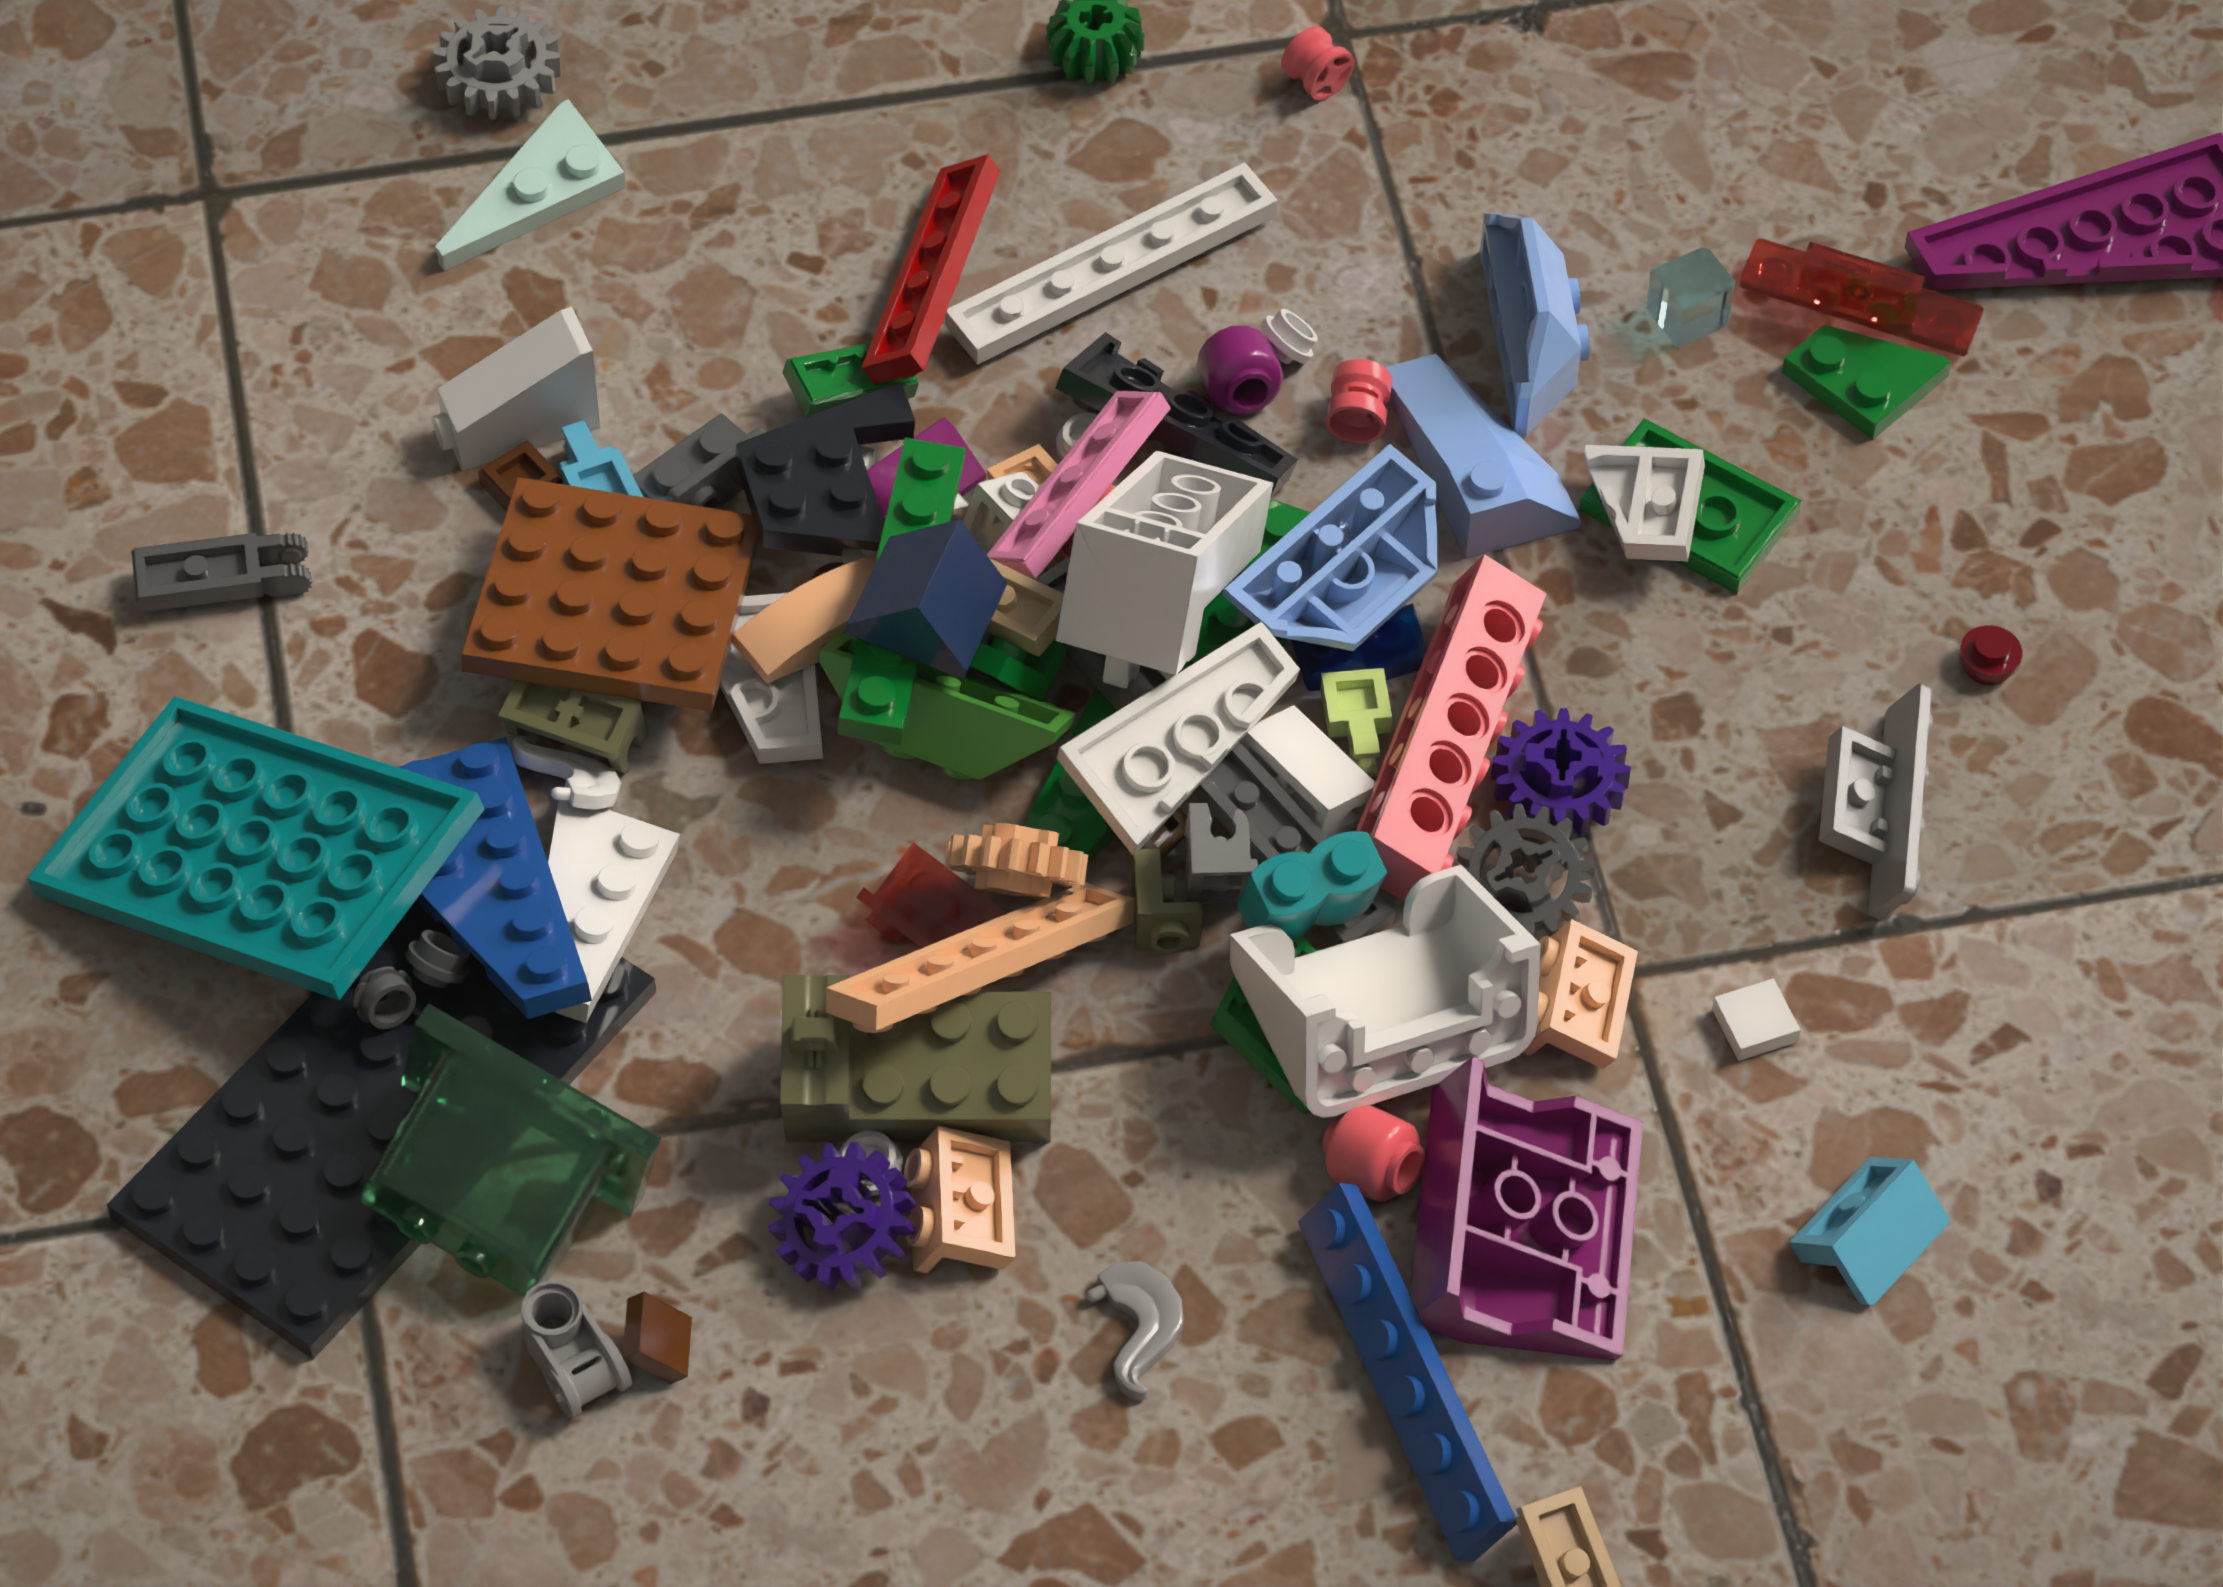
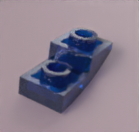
[1291,603,1429,691]

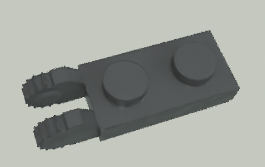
[131,532,312,613]

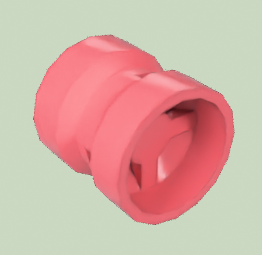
[1325,359,1392,444]

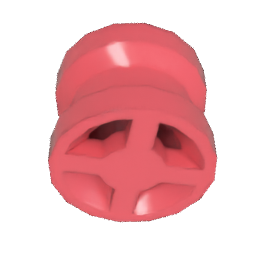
[1281,26,1355,101]

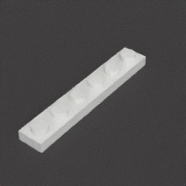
[945,162,1278,365]

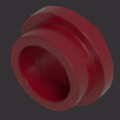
[1959,625,2023,685]

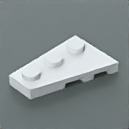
[719,593,823,764]

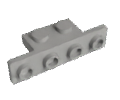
[1819,683,1933,920]

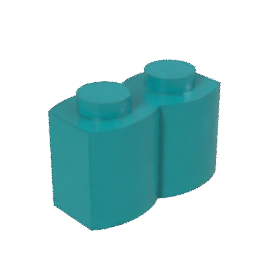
[1237,831,1387,941]

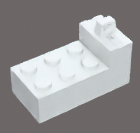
[1056,451,1273,688]

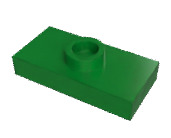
[782,343,919,417]

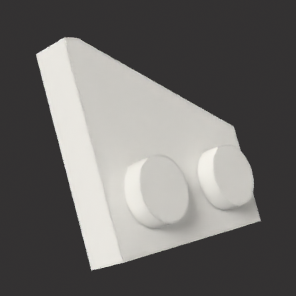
[1584,445,1705,561]

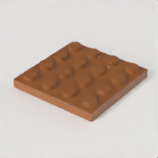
[461,477,760,712]

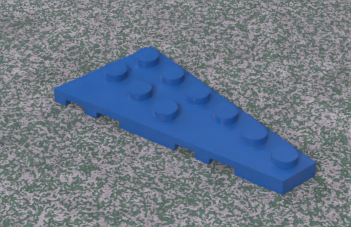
[399,737,592,1019]

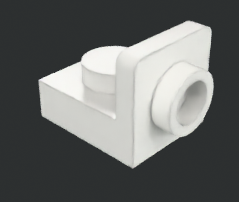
[962,472,1040,555]

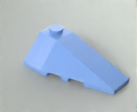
[1385,354,1581,559]

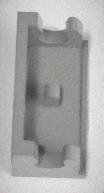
[1184,803,1257,903]

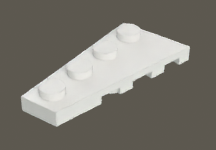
[1057,621,1300,856]

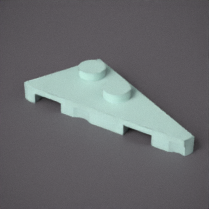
[435,99,626,271]

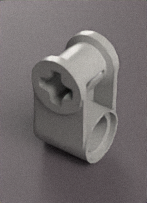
[521,1281,632,1419]

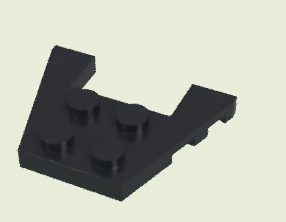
[735,383,915,556]

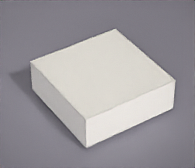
[1712,978,1801,1061]

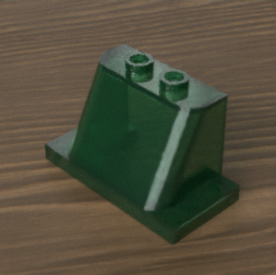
[360,1004,662,1297]

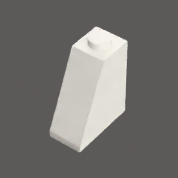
[432,307,600,471]

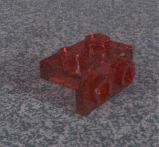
[856,842,1007,950]

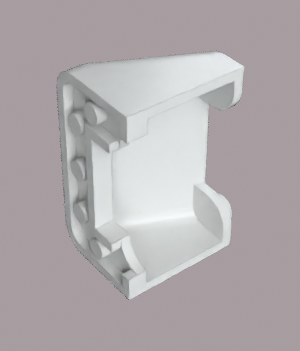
[1230,865,1541,1118]

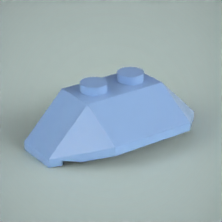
[1480,213,1589,437]
[1223,444,1437,651]

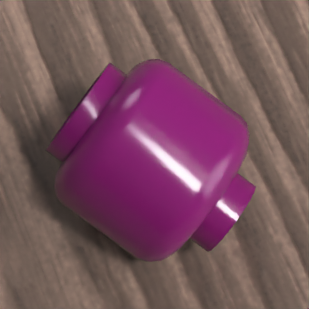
[1197,325,1283,415]

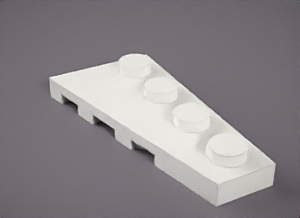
[548,800,680,1023]

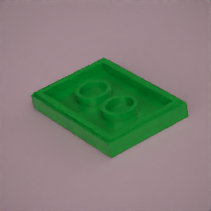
[1579,418,1802,594]

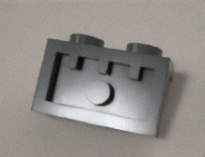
[633,413,766,509]

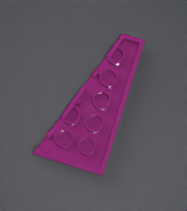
[1904,132,2223,290]

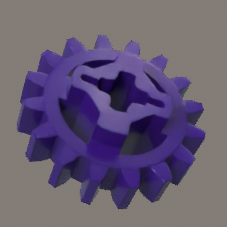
[1491,708,1631,836]
[768,1142,916,1290]

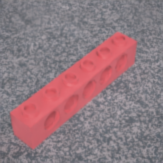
[1356,555,1546,902]

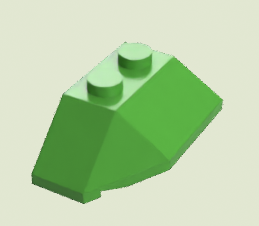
[818,631,1076,780]

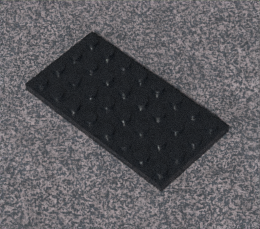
[107,901,656,1359]

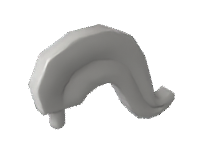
[1086,1261,1183,1402]

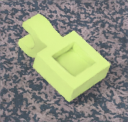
[1320,668,1392,778]

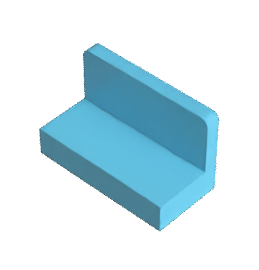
[1789,1157,1949,1306]

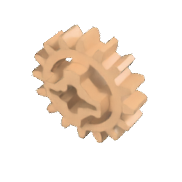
[945,823,1089,899]

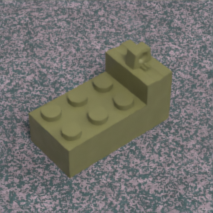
[780,975,1051,1142]

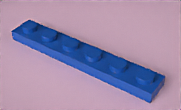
[1298,1183,1517,1562]

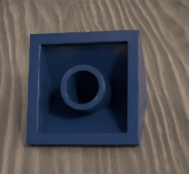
[844,519,1007,679]

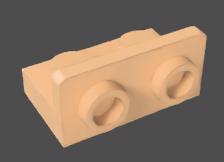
[1522,919,1638,1069]
[904,1126,1015,1273]

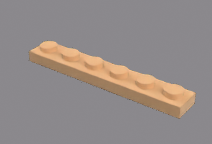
[825,882,1135,1033]

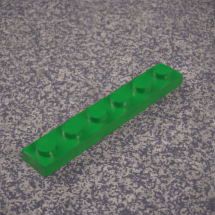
[837,438,966,745]

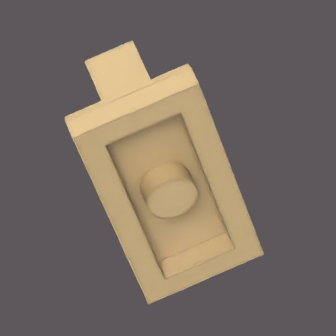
[987,558,1064,657]
[1515,1486,1621,1587]

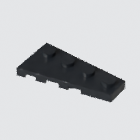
[1055,332,1298,499]

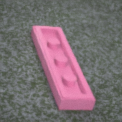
[987,391,1171,580]

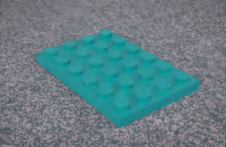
[26,696,485,1000]

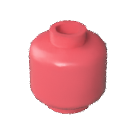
[1322,1105,1425,1202]

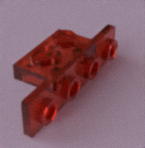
[1739,238,1984,356]

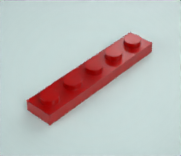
[861,154,1000,385]

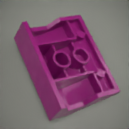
[1409,1057,1643,1361]

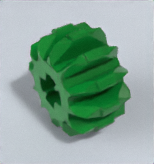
[1046,0,1145,87]

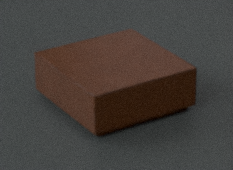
[478,440,563,512]
[622,1291,692,1384]

